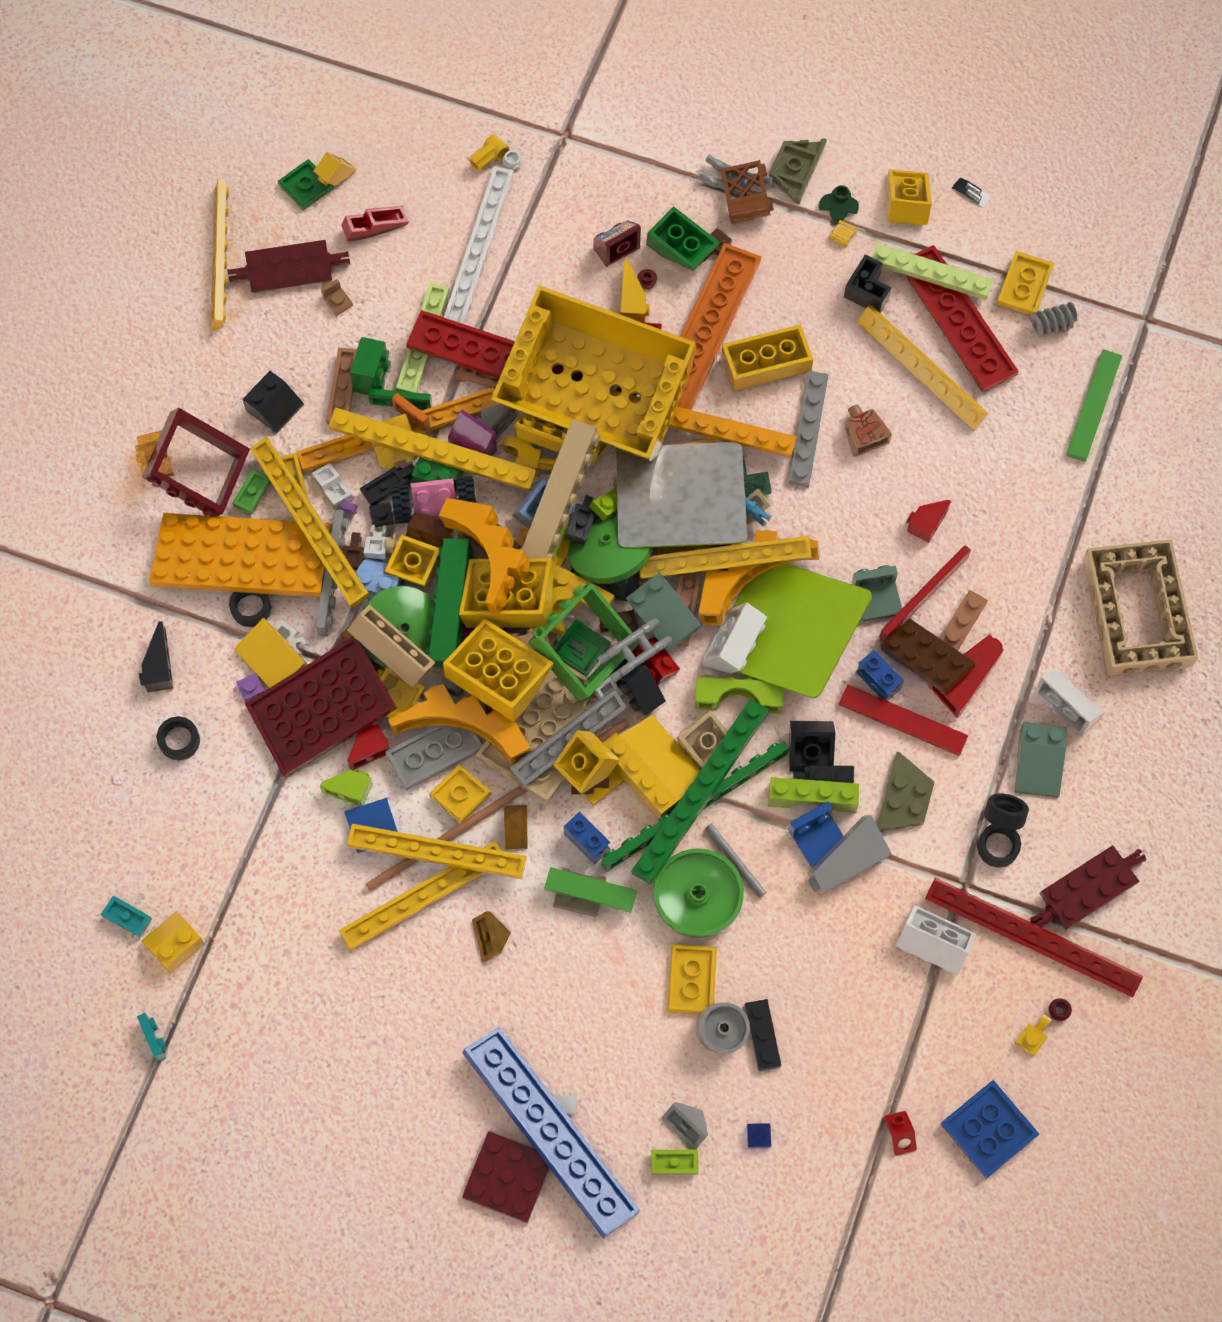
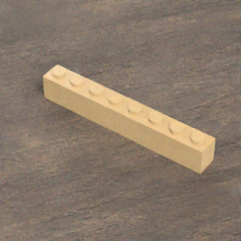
[522,419,600,560]

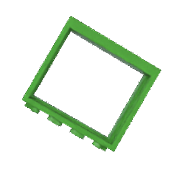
[528,583,639,701]

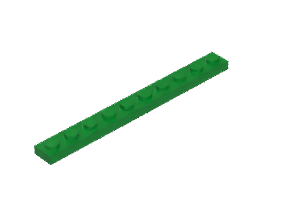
[631,700,769,885]
[602,741,789,872]

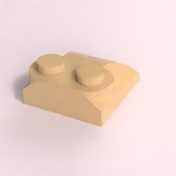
[676,710,728,769]

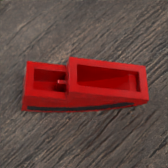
[341,205,409,242]

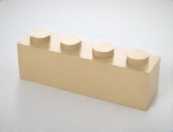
[347,605,435,688]

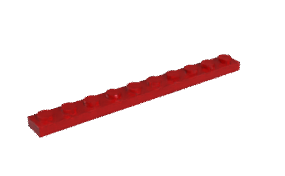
[925,877,1143,998]

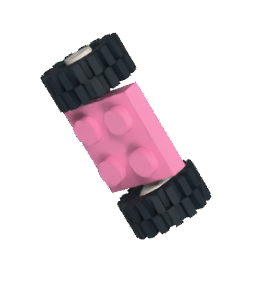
[391,476,477,524]

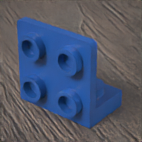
[788,802,843,867]

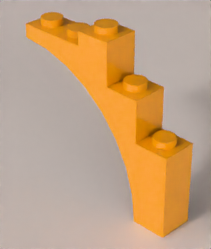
[439,498,530,615]
[699,530,820,626]
[388,684,531,766]

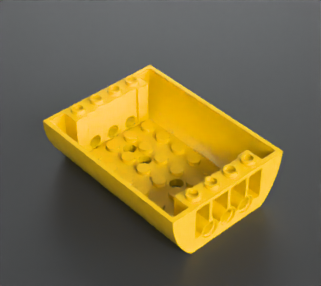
[491,285,696,461]

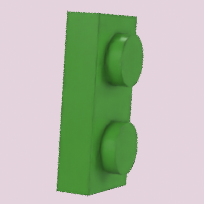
[232,469,271,515]

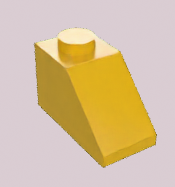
[313,152,357,186]

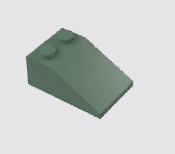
[626,572,702,652]
[1015,722,1067,798]

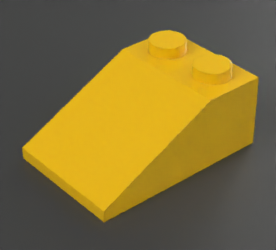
[887,169,932,226]

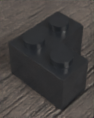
[844,254,892,313]
[610,658,666,716]

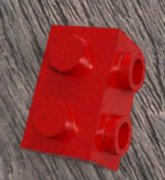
[632,637,680,685]

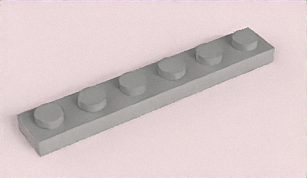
[788,371,829,487]
[316,510,349,636]
[509,689,627,786]

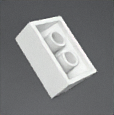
[700,603,767,674]
[1034,668,1103,737]
[896,905,976,975]

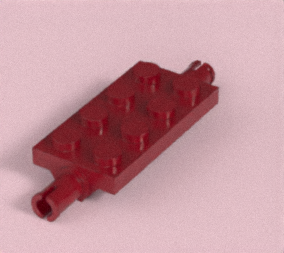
[227,240,350,293]
[1030,845,1147,930]

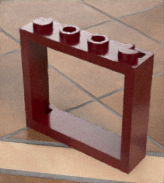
[142,407,250,517]

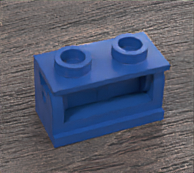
[856,650,904,701]
[563,811,611,865]

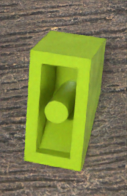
[320,770,373,806]

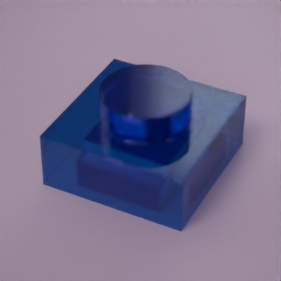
[747,1123,772,1149]

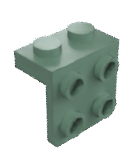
[852,565,902,621]

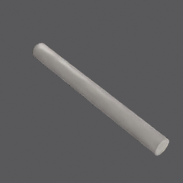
[705,823,767,898]

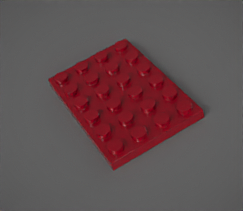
[245,636,397,777]

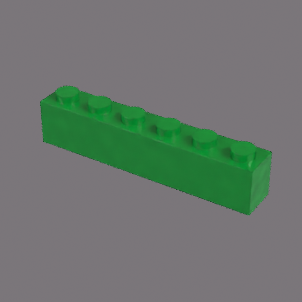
[426,539,473,668]

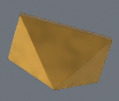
[504,805,528,849]
[472,911,511,962]

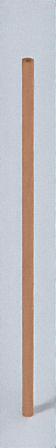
[366,719,629,891]

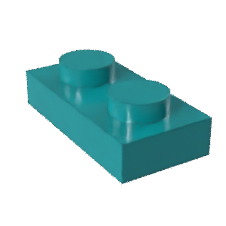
[101,895,152,938]
[137,1013,167,1062]

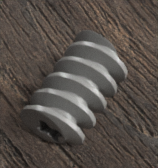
[1031,302,1077,337]

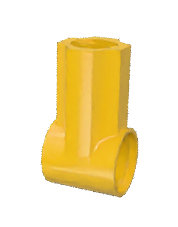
[469,134,510,172]

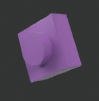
[236,673,264,703]

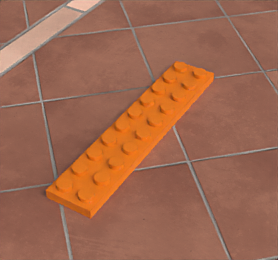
[678,243,762,410]

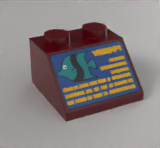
[593,220,641,267]

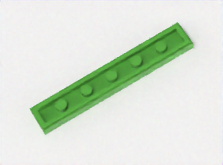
[1066,349,1123,462]

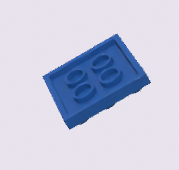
[940,1080,1039,1179]

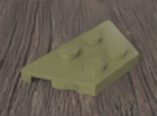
[769,138,827,204]
[877,752,934,832]

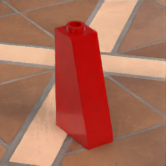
[928,634,1004,718]

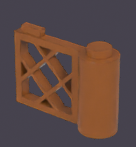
[721,160,774,224]

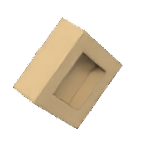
[747,489,772,511]

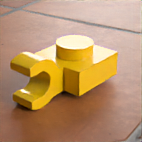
[1015,1014,1052,1057]

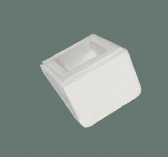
[593,676,623,699]

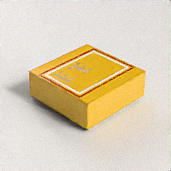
[829,220,857,248]

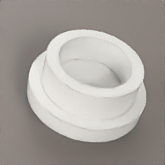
[503,150,523,170]

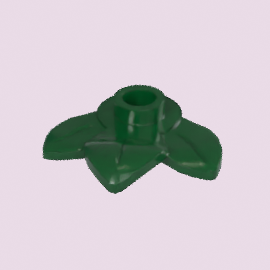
[819,185,859,222]

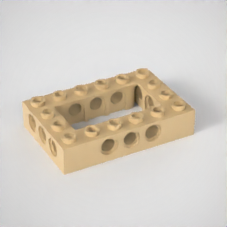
[1083,539,1198,677]

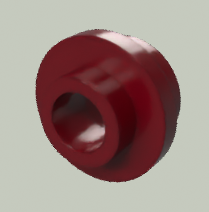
[637,269,657,289]
[1048,998,1072,1021]

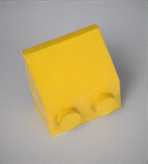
[385,535,441,587]
[553,730,619,794]
[141,911,205,974]

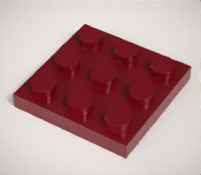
[462,1131,549,1224]

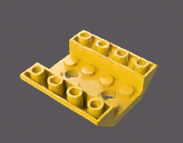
[515,415,609,466]

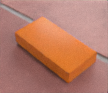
[392,393,430,431]

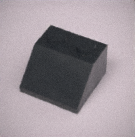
[242,371,304,434]
[789,721,836,772]

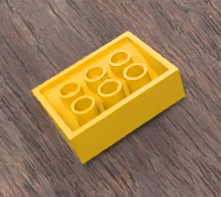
[459,558,553,628]
[443,619,554,722]
[606,715,701,820]

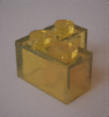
[135,430,174,477]

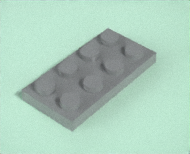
[385,726,483,791]

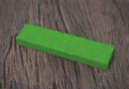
[544,867,637,913]

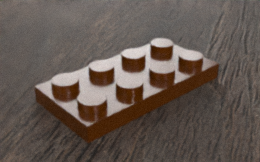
[880,618,975,695]

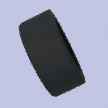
[229,592,272,627]
[156,716,200,761]
[984,793,1029,830]
[977,824,1022,868]

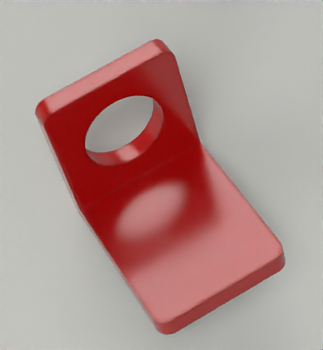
[884,1111,917,1156]

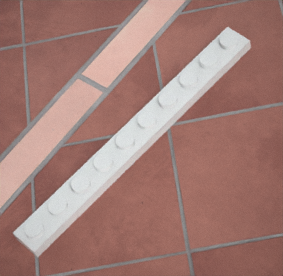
[444,166,514,324]

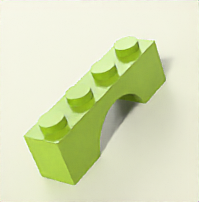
[695,675,784,714]
[768,777,859,813]

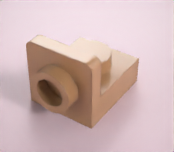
[321,279,353,316]

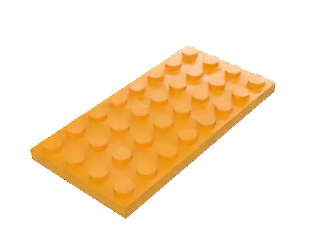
[149,513,332,597]

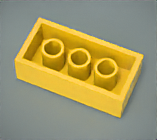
[721,324,814,391]

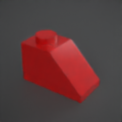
[906,500,952,543]
[347,724,390,770]

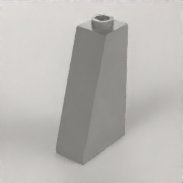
[808,815,892,893]

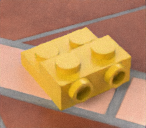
[371,414,417,470]
[377,667,425,719]

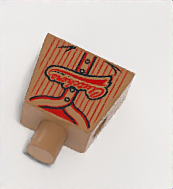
[845,404,892,457]

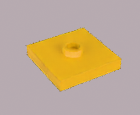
[429,764,492,824]

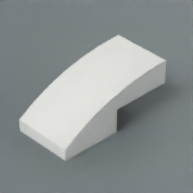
[312,463,354,509]

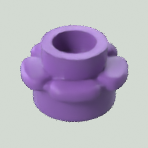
[338,499,358,516]

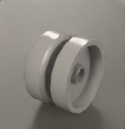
[696,1002,750,1053]

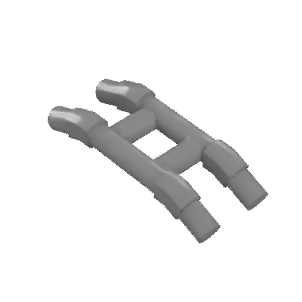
[697,155,773,196]
[597,618,672,683]

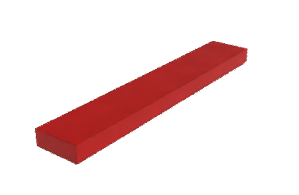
[879,545,971,643]
[839,684,969,756]

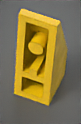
[620,259,650,323]

